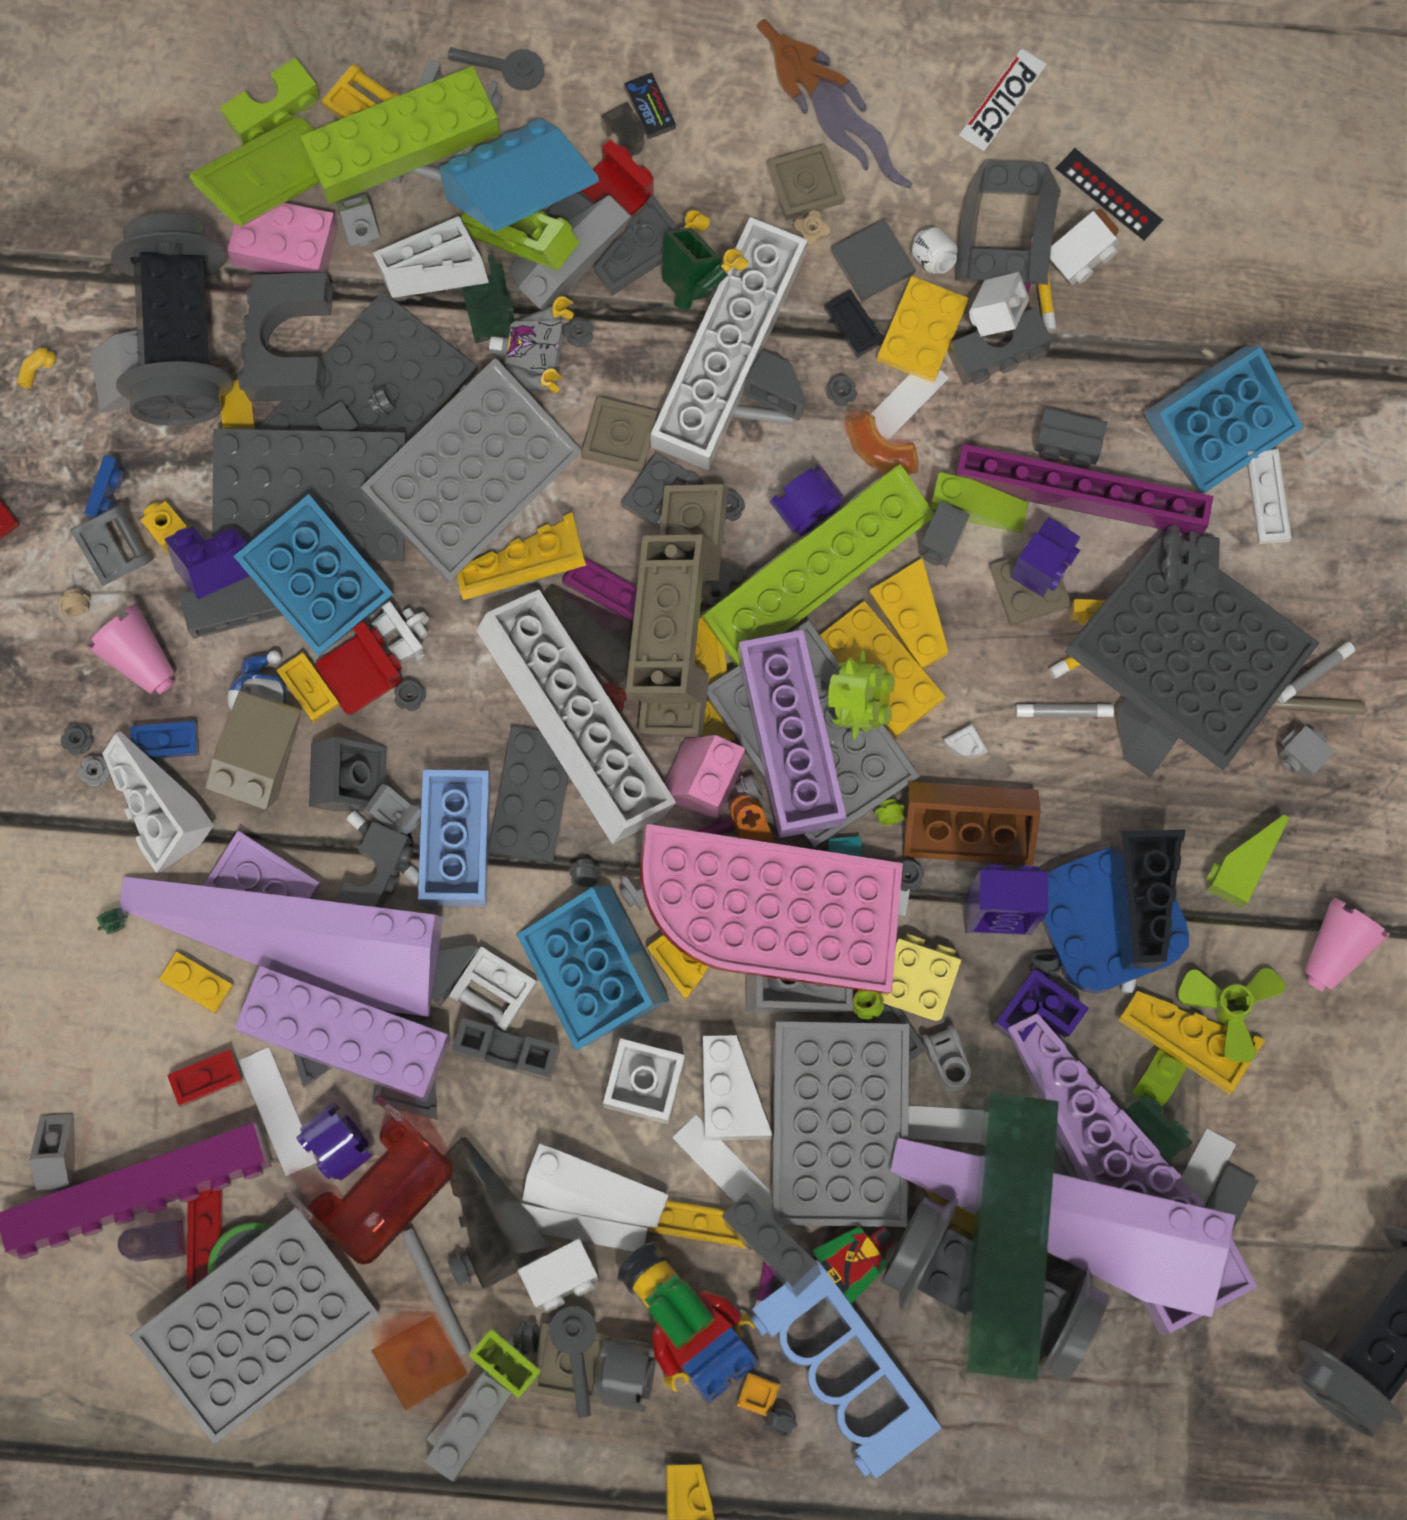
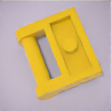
[321,64,400,119]

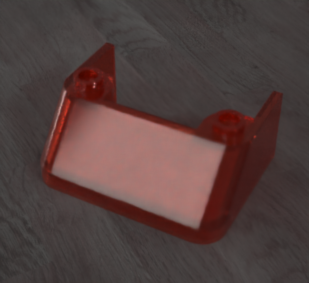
[284,1094,453,1265]

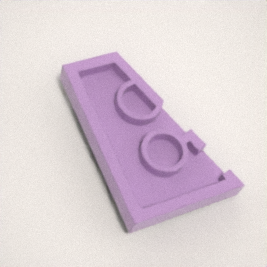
[203,831,322,899]

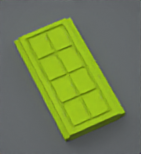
[189,116,319,227]

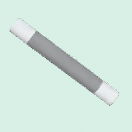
[1277,642,1355,704]
[1016,704,1114,717]

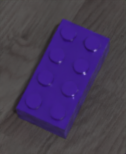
[966,865,1048,935]

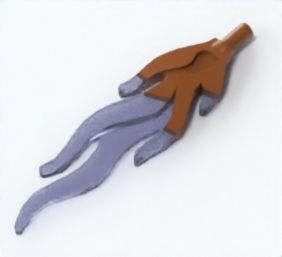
[757,19,913,188]

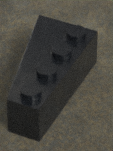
[1110,829,1186,970]

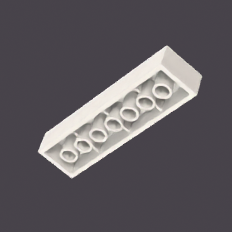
[651,217,807,471]
[476,589,676,844]

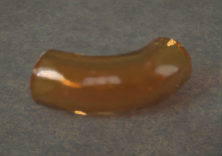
[845,414,918,475]

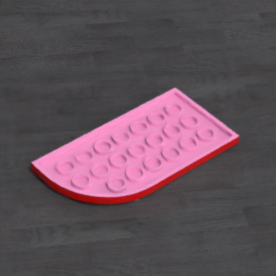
[640,824,903,995]

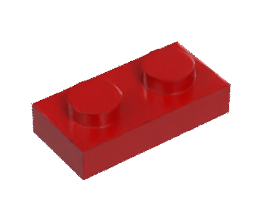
[167,1049,243,1107]

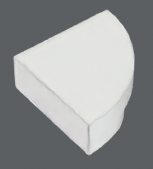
[943,724,988,758]

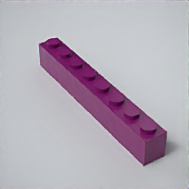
[955,444,1214,535]
[0,1123,272,1259]

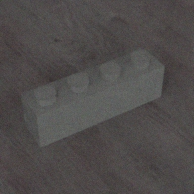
[179,576,284,639]

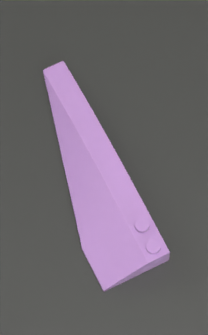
[119,877,443,1017]
[1008,1013,1258,1336]
[891,1138,1235,1317]

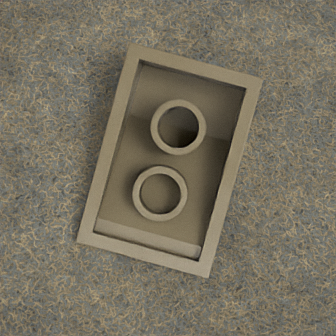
[205,689,302,810]

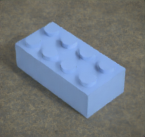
[418,770,491,907]

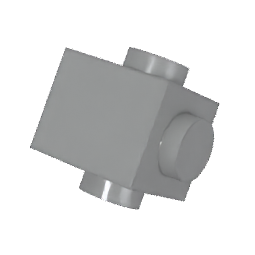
[336,193,380,247]
[1278,726,1335,781]

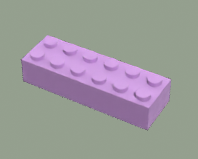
[737,630,847,839]
[234,966,451,1102]

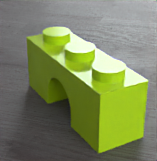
[219,57,320,145]

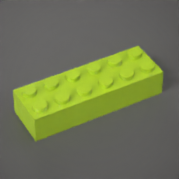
[300,66,500,205]

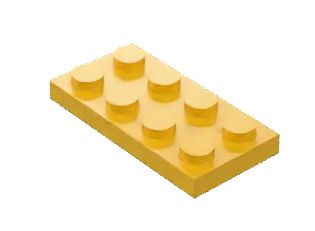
[820,601,946,739]

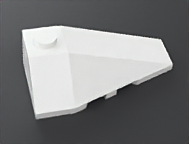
[102,732,214,873]
[520,1144,669,1227]

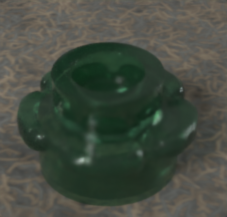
[96,907,128,935]

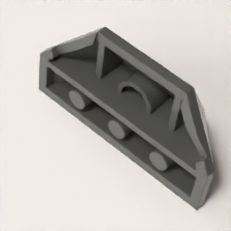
[1117,699,1179,778]

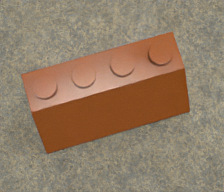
[903,781,1041,865]

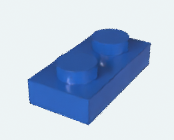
[84,455,124,519]
[130,721,199,759]

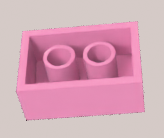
[227,203,338,274]

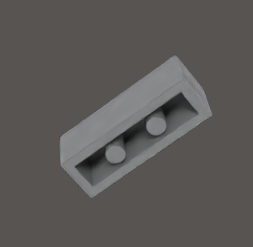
[424,1373,513,1482]

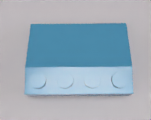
[438,119,599,232]
[1144,346,1303,494]
[234,494,394,656]
[517,885,670,1051]

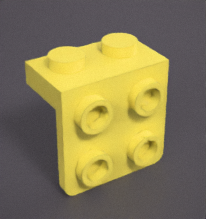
[881,933,961,1021]

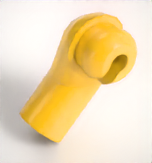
[16,347,56,389]

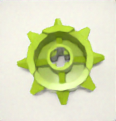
[828,651,895,740]

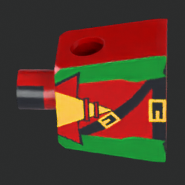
[810,1226,895,1304]

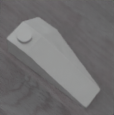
[508,195,633,309]

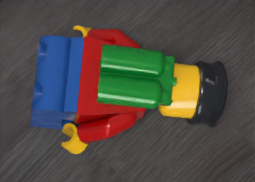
[617,1242,759,1405]

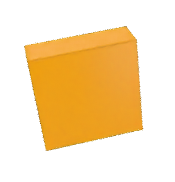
[736,1373,780,1417]

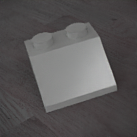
[90,330,138,412]

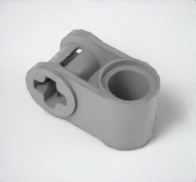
[921,1024,971,1092]

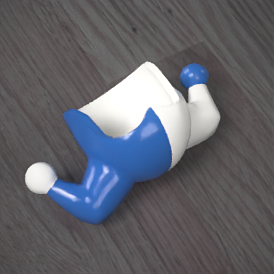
[227,651,286,710]

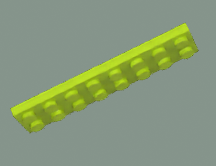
[700,464,935,667]

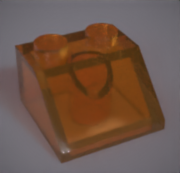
[371,1315,468,1411]

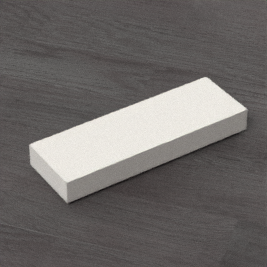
[1247,449,1292,544]

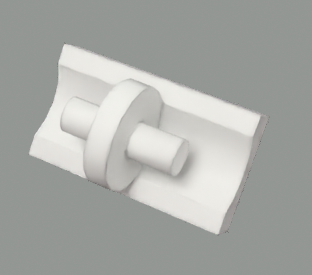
[371,602,429,663]

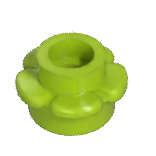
[874,799,905,826]
[853,991,884,1020]

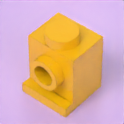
[140,501,188,555]

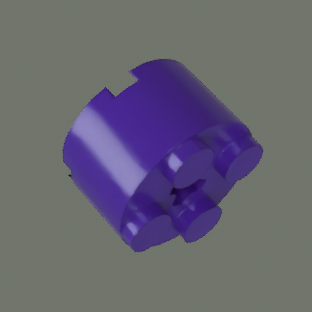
[769,464,844,537]
[296,1102,374,1181]

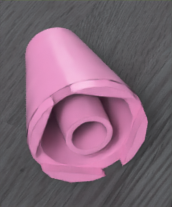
[86,604,175,695]
[1304,898,1390,992]

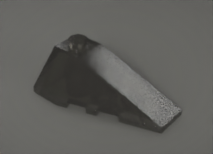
[542,584,633,694]
[444,1137,548,1288]

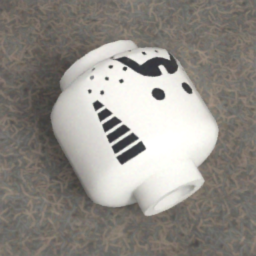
[912,227,958,274]

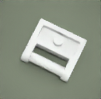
[449,947,537,1033]

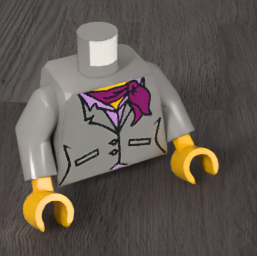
[489,296,573,393]

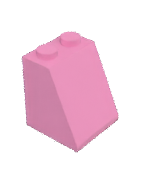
[664,735,745,823]

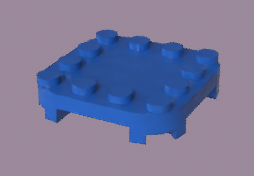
[1042,847,1189,995]

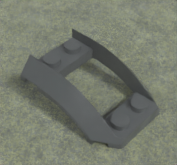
[955,160,1061,285]

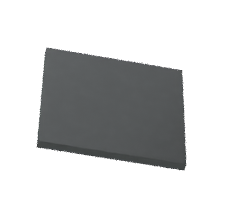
[1065,529,1320,770]

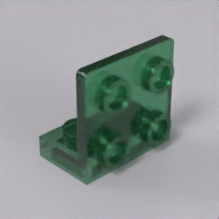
[461,255,515,343]
[1124,1096,1193,1164]

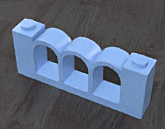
[751,1260,941,1479]

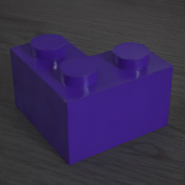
[1010,517,1081,597]
[164,526,250,599]
[992,969,1089,1042]

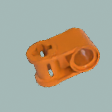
[730,794,776,844]

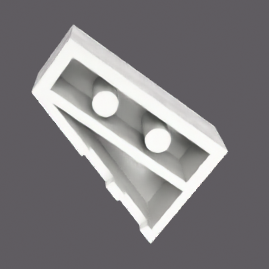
[373,216,489,298]
[703,1035,773,1141]

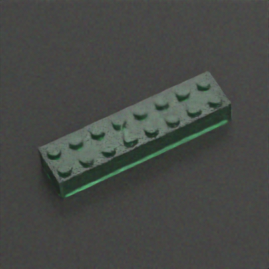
[961,1092,1059,1384]

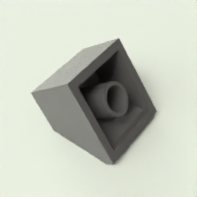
[309,737,387,811]

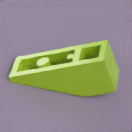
[931,472,1029,534]
[1206,815,1290,909]

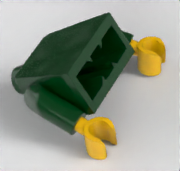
[662,210,749,309]

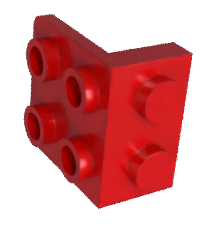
[581,139,654,215]
[315,621,402,715]

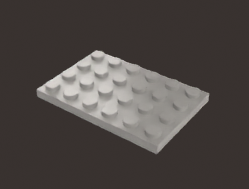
[359,358,582,582]
[707,621,920,849]
[772,1021,909,1227]
[130,1206,380,1444]

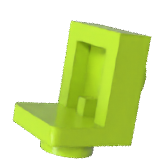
[1132,1049,1187,1109]

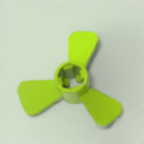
[1178,968,1286,1062]

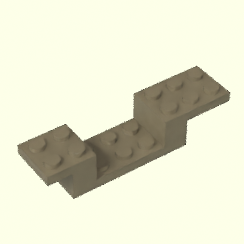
[626,484,728,737]

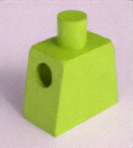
[469,1329,541,1399]

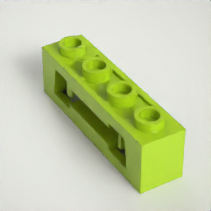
[460,210,579,271]

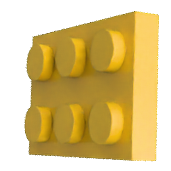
[876,276,969,383]

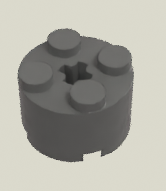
[594,1336,656,1412]

